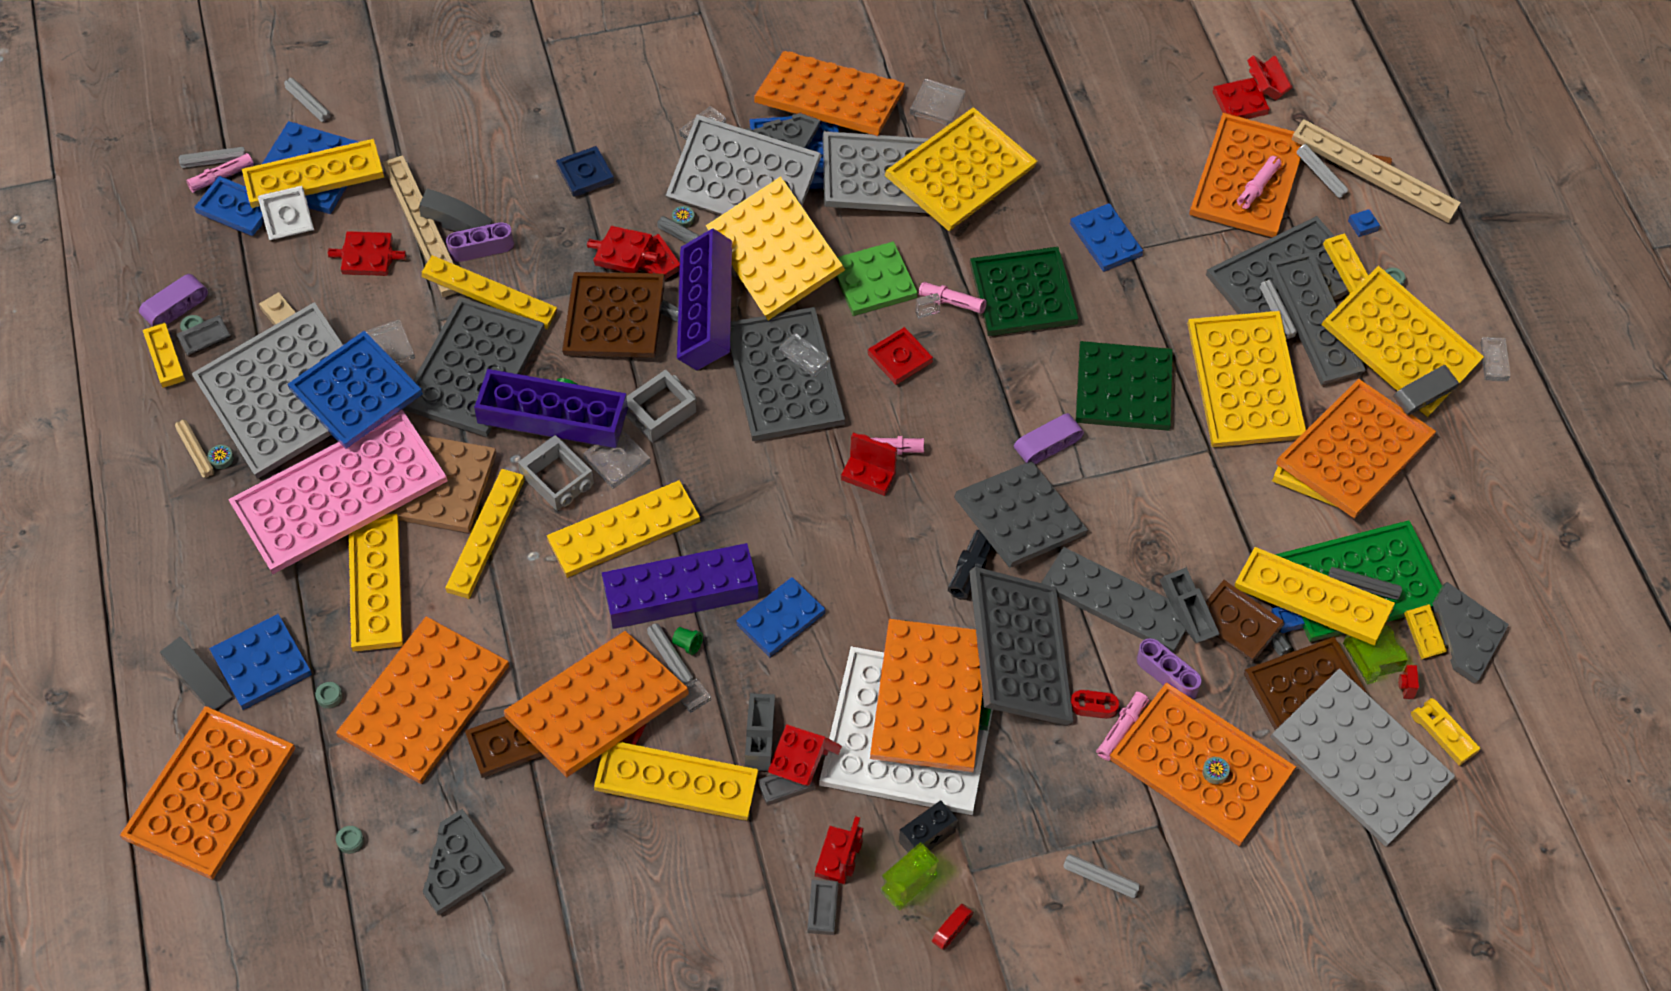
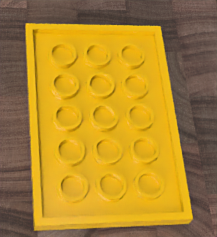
[884,107,1037,231]
[706,176,845,320]
[1321,265,1484,417]
[1187,311,1306,447]

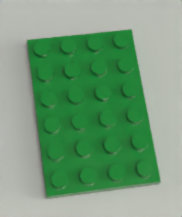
[1275,520,1442,642]

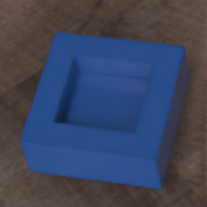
[1348,209,1380,237]
[1271,607,1305,633]

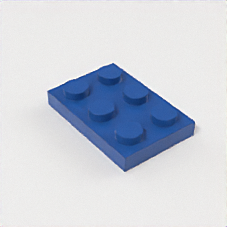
[194,176,264,236]
[1070,203,1143,272]
[736,577,825,658]

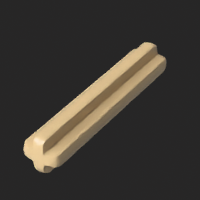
[175,420,214,478]

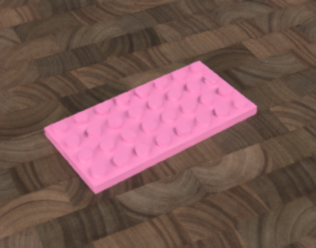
[228,410,448,574]

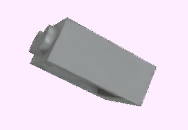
[626,370,697,443]
[518,435,594,511]

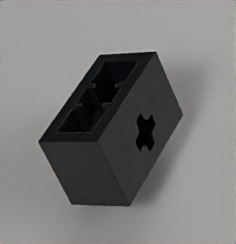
[899,800,957,861]

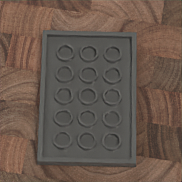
[1206,216,1369,318]
[402,297,545,437]
[730,307,845,441]
[969,567,1073,725]

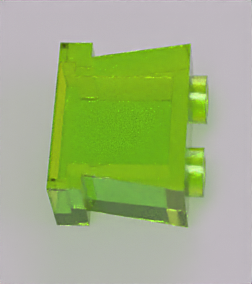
[1343,624,1408,685]
[881,842,939,910]

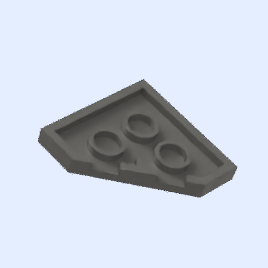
[745,113,820,149]
[1432,582,1509,684]
[422,808,506,916]

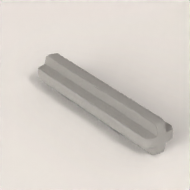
[284,78,331,122]
[1296,144,1348,198]
[179,147,246,168]
[1260,280,1297,339]
[647,623,693,686]
[1064,854,1140,898]

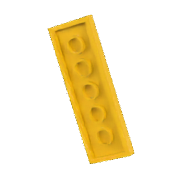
[242,139,384,208]
[546,480,700,578]
[349,514,403,652]
[1234,547,1395,646]
[594,742,758,821]

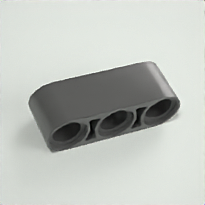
[1393,365,1460,416]

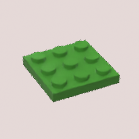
[836,241,918,316]

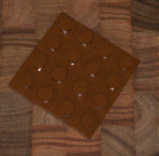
[562,272,665,358]
[1244,637,1368,759]

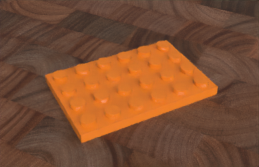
[754,51,905,136]
[1189,113,1302,237]
[1276,379,1436,519]
[336,616,509,784]
[870,619,983,772]
[504,631,689,778]
[1110,682,1296,847]
[120,706,295,880]

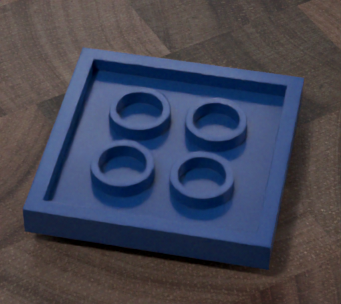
[209,614,312,710]

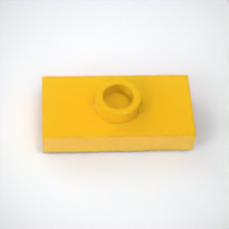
[1404,604,1447,660]

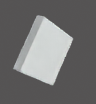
[258,186,314,240]

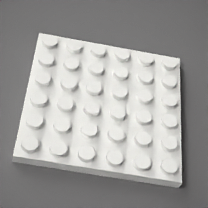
[819,646,993,815]

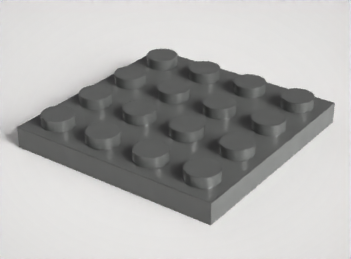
[954,461,1088,568]

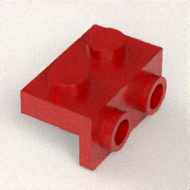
[1247,55,1292,100]

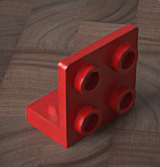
[841,432,897,496]
[768,724,842,786]
[814,816,864,885]

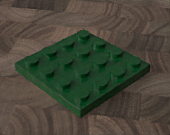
[969,247,1079,336]
[1075,341,1173,431]

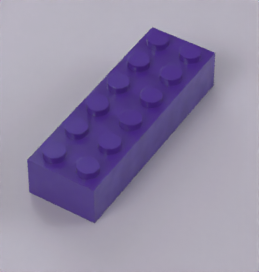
[677,228,732,371]
[474,369,628,448]
[601,543,758,629]

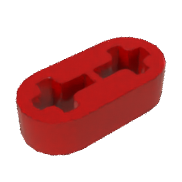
[1071,690,1119,719]
[932,903,974,951]

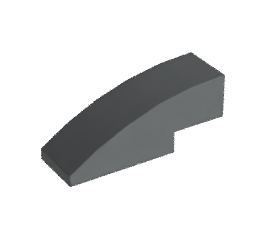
[419,189,492,232]
[1159,567,1219,643]
[160,636,233,711]
[745,693,775,771]

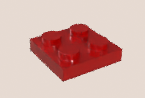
[1213,78,1270,119]
[868,327,933,385]

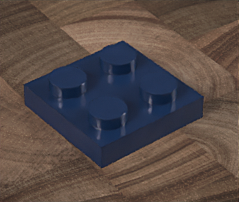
[556,146,614,197]

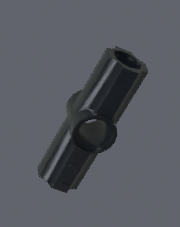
[948,529,992,600]

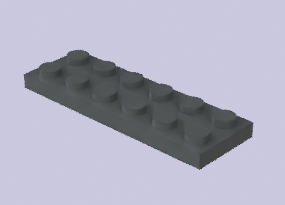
[1268,251,1365,386]
[1041,547,1186,653]

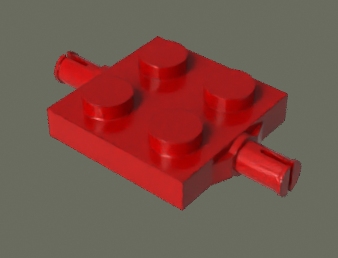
[587,226,661,273]
[328,231,406,276]

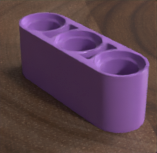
[446,222,514,262]
[139,274,208,327]
[1014,413,1084,464]
[1137,638,1201,699]

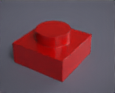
[1398,665,1419,699]

